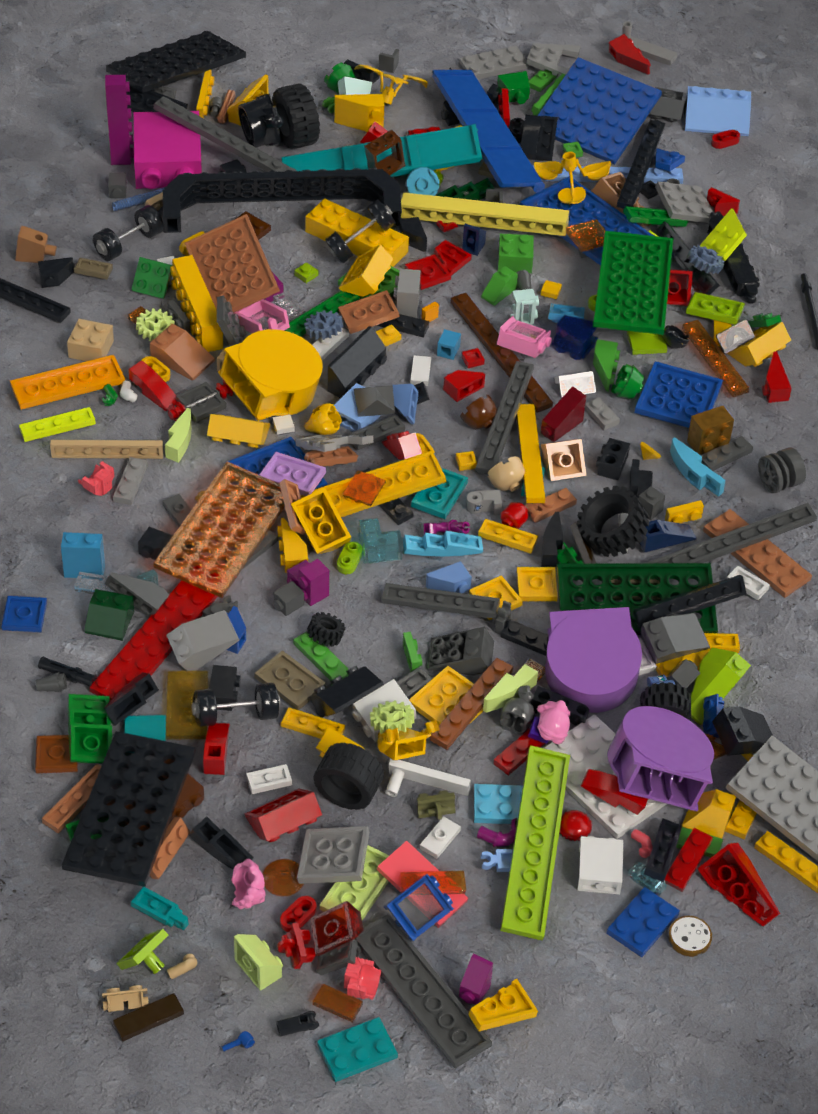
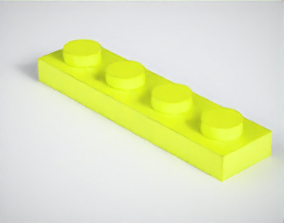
[19,407,96,442]

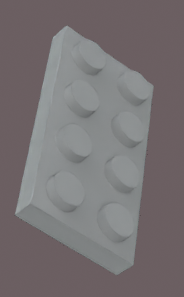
[459,46,529,80]

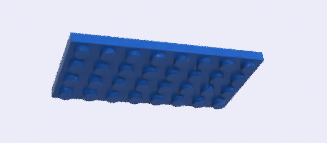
[520,176,654,266]

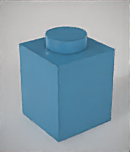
[437,329,461,360]

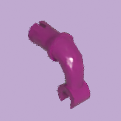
[424,520,470,534]
[477,818,517,848]

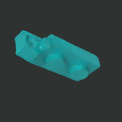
[130,887,189,930]

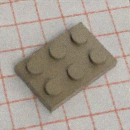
[254,650,326,710]

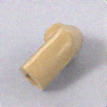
[167,953,197,979]

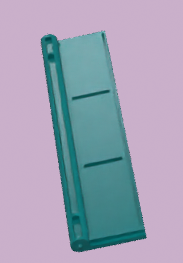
[281,124,482,177]

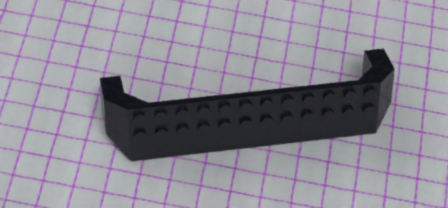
[162,168,402,233]

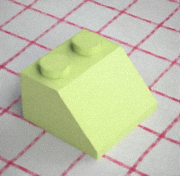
[234,934,283,991]

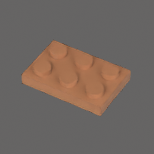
[338,290,399,334]

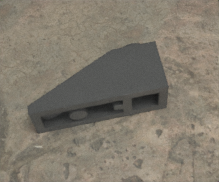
[104,572,170,617]

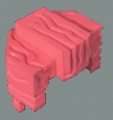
[78,461,114,496]
[344,957,381,1000]

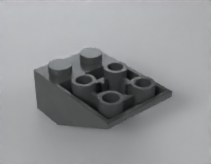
[427,626,494,675]

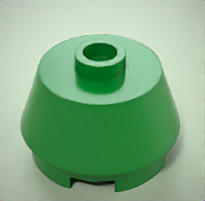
[324,62,356,94]
[611,364,644,399]

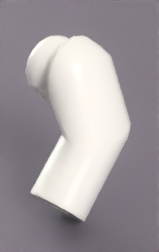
[120,381,138,402]

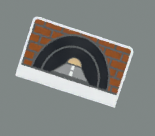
[554,371,596,397]

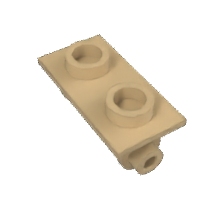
[102,985,149,1012]

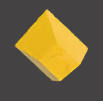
[681,789,736,838]

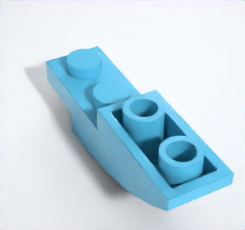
[670,437,726,496]

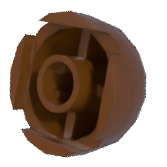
[460,394,497,429]

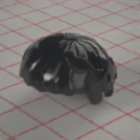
[663,325,689,348]

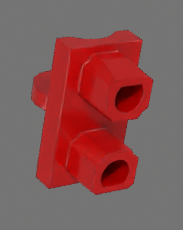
[277,923,316,969]

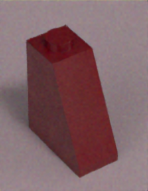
[541,387,586,442]

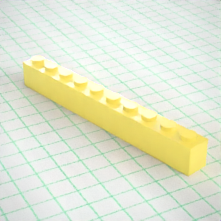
[401,193,569,236]

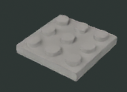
[655,182,713,223]
[297,826,370,884]

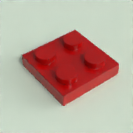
[405,254,451,290]

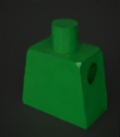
[497,71,530,104]

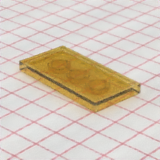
[166,671,208,740]

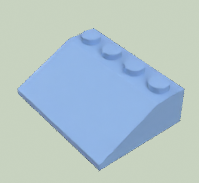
[685,86,751,136]

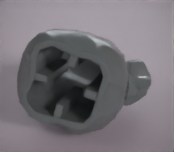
[500,685,535,734]

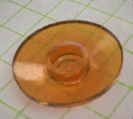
[263,859,304,896]

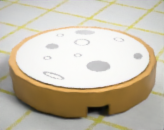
[668,916,712,957]

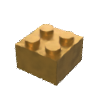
[687,406,734,455]

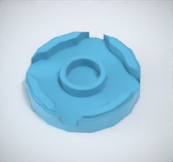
[407,167,439,196]

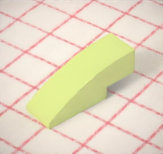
[165,408,192,463]
[483,664,538,713]

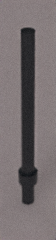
[801,273,818,350]

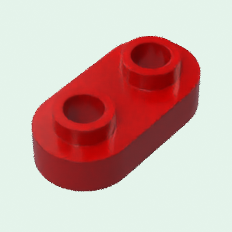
[280,896,316,932]

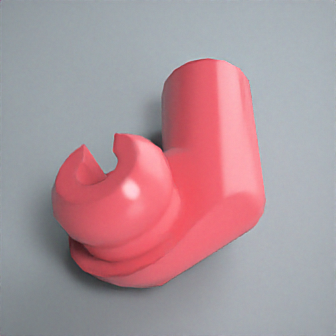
[631,829,653,858]

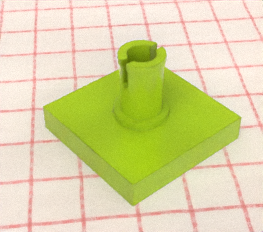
[116,929,168,974]

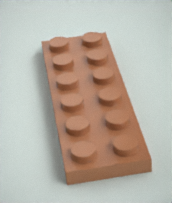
[703,509,812,598]

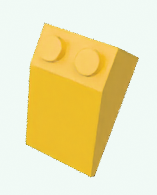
[334,94,384,132]

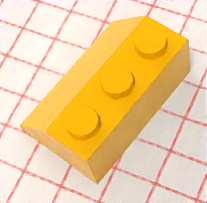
[227,74,269,126]
[339,244,393,297]
[727,322,791,367]
[207,414,270,448]
[291,488,351,554]

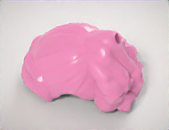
[537,700,570,744]
[231,859,266,909]

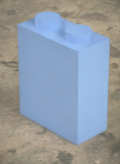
[334,383,381,432]

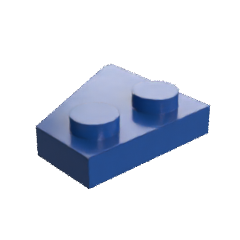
[655,149,685,172]

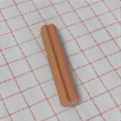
[217,90,236,124]

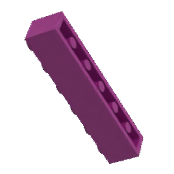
[105,75,134,165]

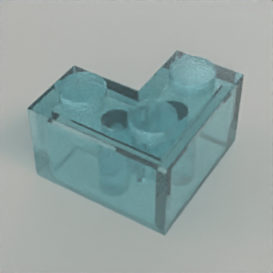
[359,518,403,563]

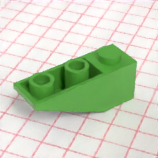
[593,339,620,392]

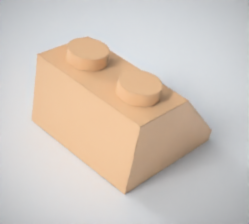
[541,439,586,481]

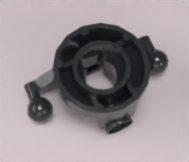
[238,94,284,148]

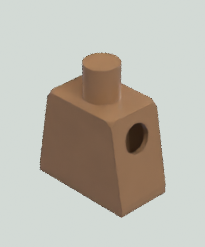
[15,225,57,263]

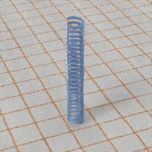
[112,187,165,211]

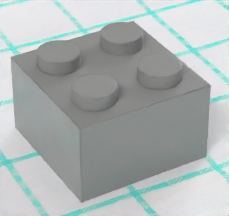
[394,269,421,318]

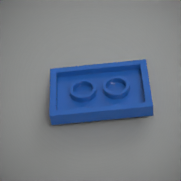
[606,887,680,957]

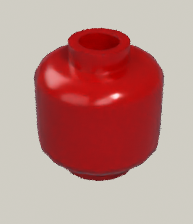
[500,502,528,529]

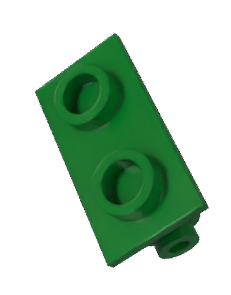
[557,542,584,581]

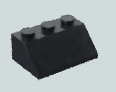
[309,665,384,718]

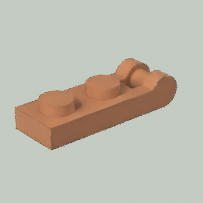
[304,446,358,466]
[525,488,577,523]

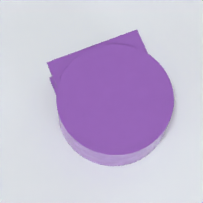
[545,607,642,713]
[607,706,714,811]

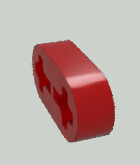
[711,130,740,149]

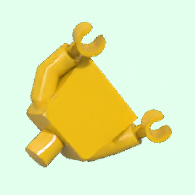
[377,720,439,760]

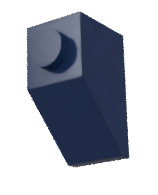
[462,224,486,256]

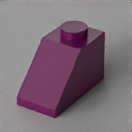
[459,953,493,1005]

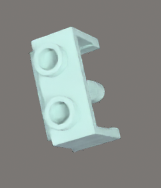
[510,289,539,325]

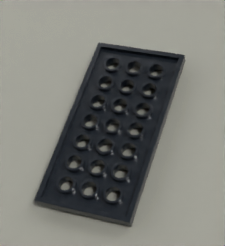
[106,31,246,93]
[62,731,196,887]

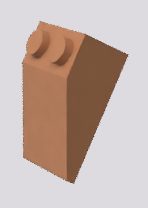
[150,324,215,381]

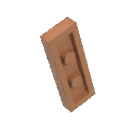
[279,479,305,535]
[150,817,190,879]

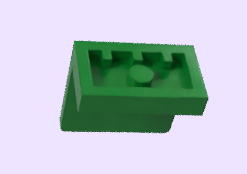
[132,257,172,299]

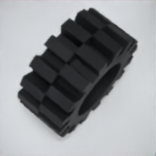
[307,612,345,647]

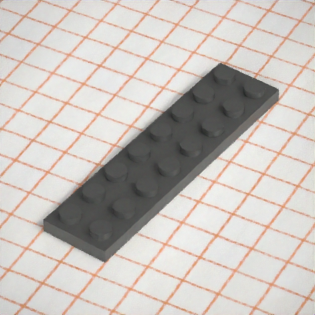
[352,914,492,1069]

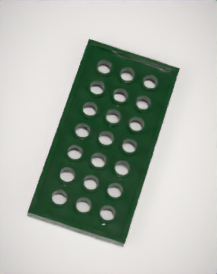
[557,563,718,635]

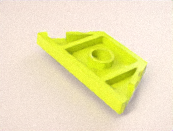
[700,208,747,261]

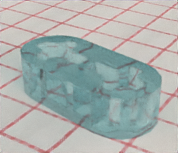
[628,862,667,896]

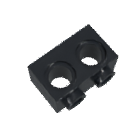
[596,438,630,481]

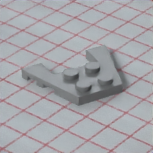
[526,43,581,76]
[296,434,374,452]

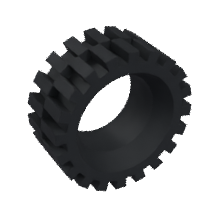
[577,486,649,557]

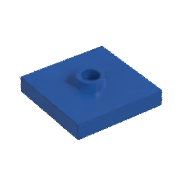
[2,596,47,632]

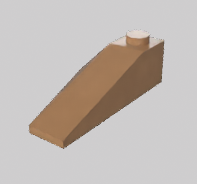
[591,172,651,227]

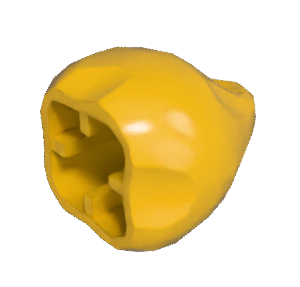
[304,403,342,435]

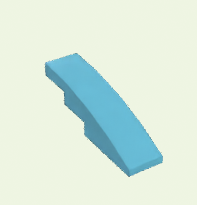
[402,531,483,557]

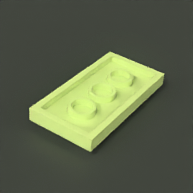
[320,845,389,928]

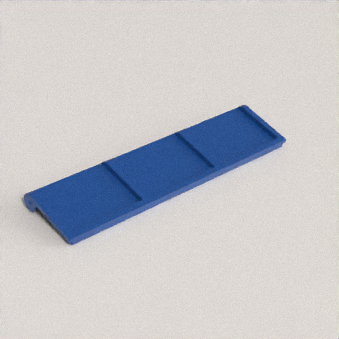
[432,70,545,193]

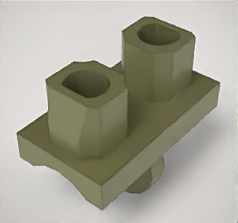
[417,790,455,820]

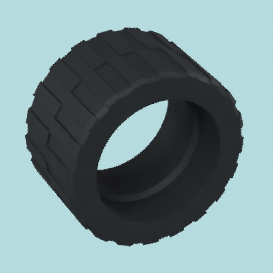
[313,743,384,810]

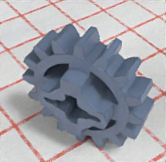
[687,245,724,274]
[304,310,343,340]

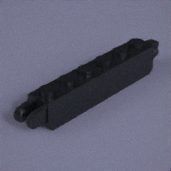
[707,211,760,304]

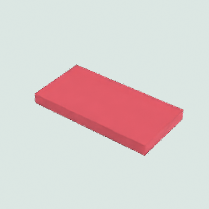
[376,841,468,928]

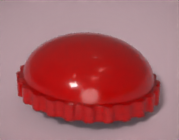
[559,810,592,841]

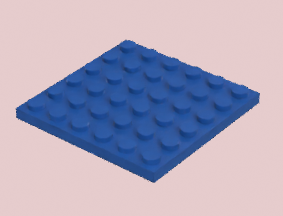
[538,57,662,165]

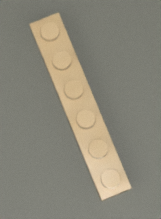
[50,440,163,459]

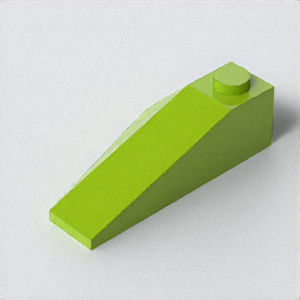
[690,648,751,726]

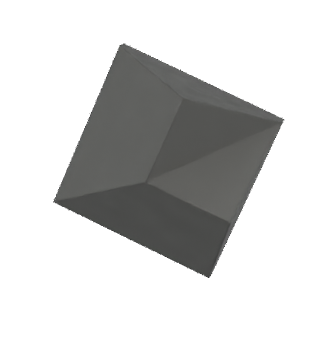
[354,385,395,417]

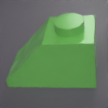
[481,266,518,306]

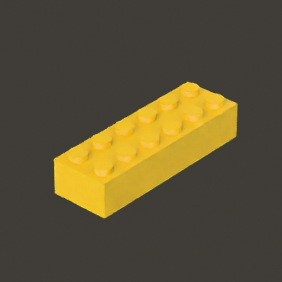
[305,198,409,267]
[170,255,223,352]

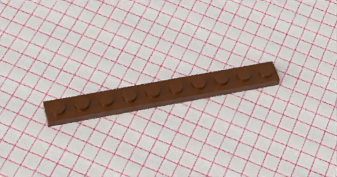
[450,293,553,413]

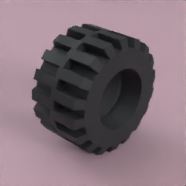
[640,682,691,721]

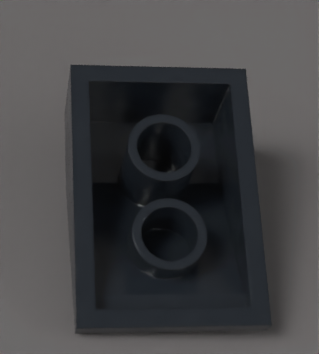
[712,706,773,756]

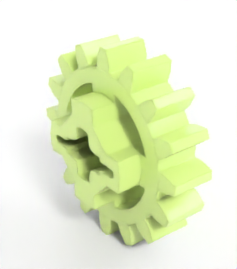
[136,308,175,341]
[370,700,415,734]

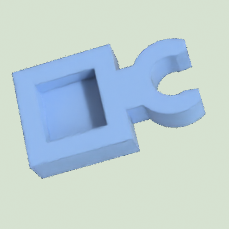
[480,849,513,872]

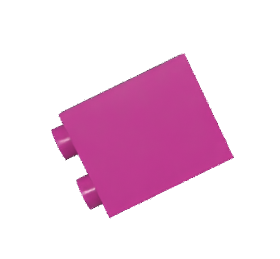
[133,111,202,189]

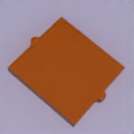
[343,470,386,506]

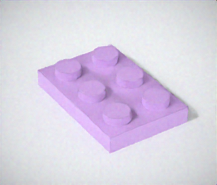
[259,452,326,496]

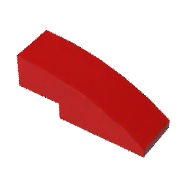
[128,360,177,412]
[581,769,648,815]

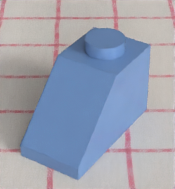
[393,384,419,424]
[426,561,472,593]

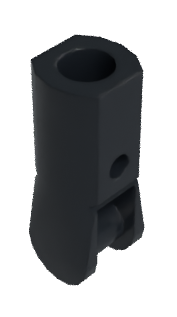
[276,1011,319,1037]

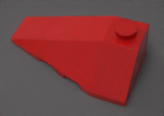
[697,843,780,926]

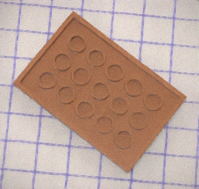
[185,214,280,313]

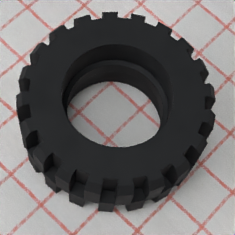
[272,83,320,149]

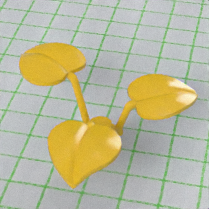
[354,65,428,105]
[534,151,611,204]

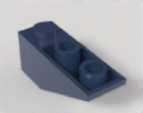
[639,520,697,553]

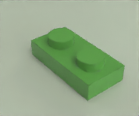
[402,631,422,673]

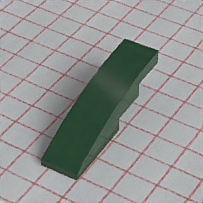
[435,178,495,200]

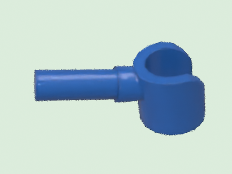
[222,1031,255,1051]

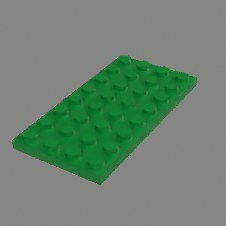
[593,231,673,335]

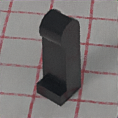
[531,686,590,726]

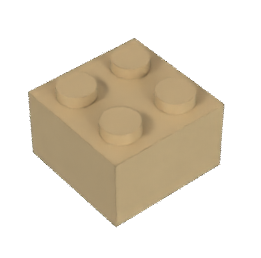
[67,319,114,361]

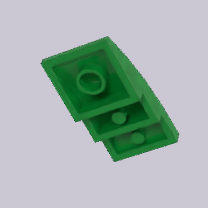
[68,694,112,764]

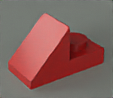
[707,187,740,216]

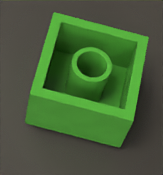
[498,233,534,273]

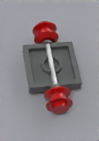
[168,380,233,422]

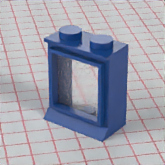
[383,874,454,941]

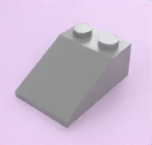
[166,610,240,674]

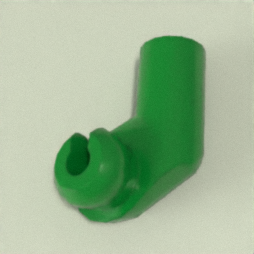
[102,384,118,406]

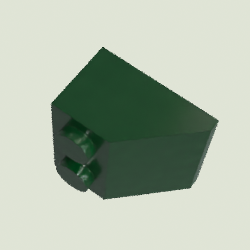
[84,589,134,641]

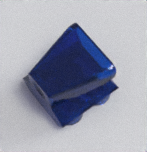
[551,315,598,360]

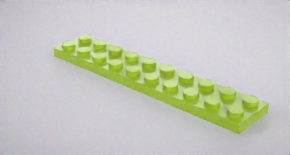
[500,745,570,941]

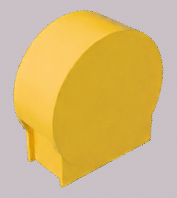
[218,329,323,421]

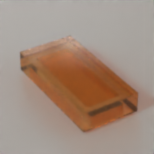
[313,984,363,1023]

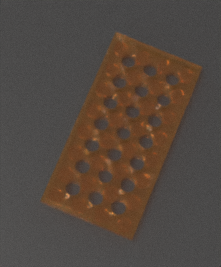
[153,462,285,598]

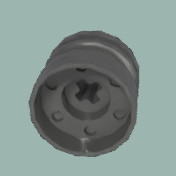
[758,447,806,493]

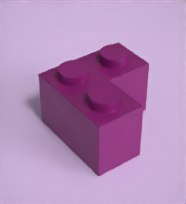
[287,559,330,606]

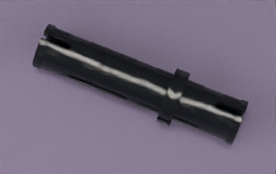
[38,656,97,686]

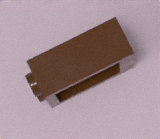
[364,130,405,175]

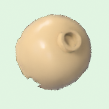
[488,456,525,492]

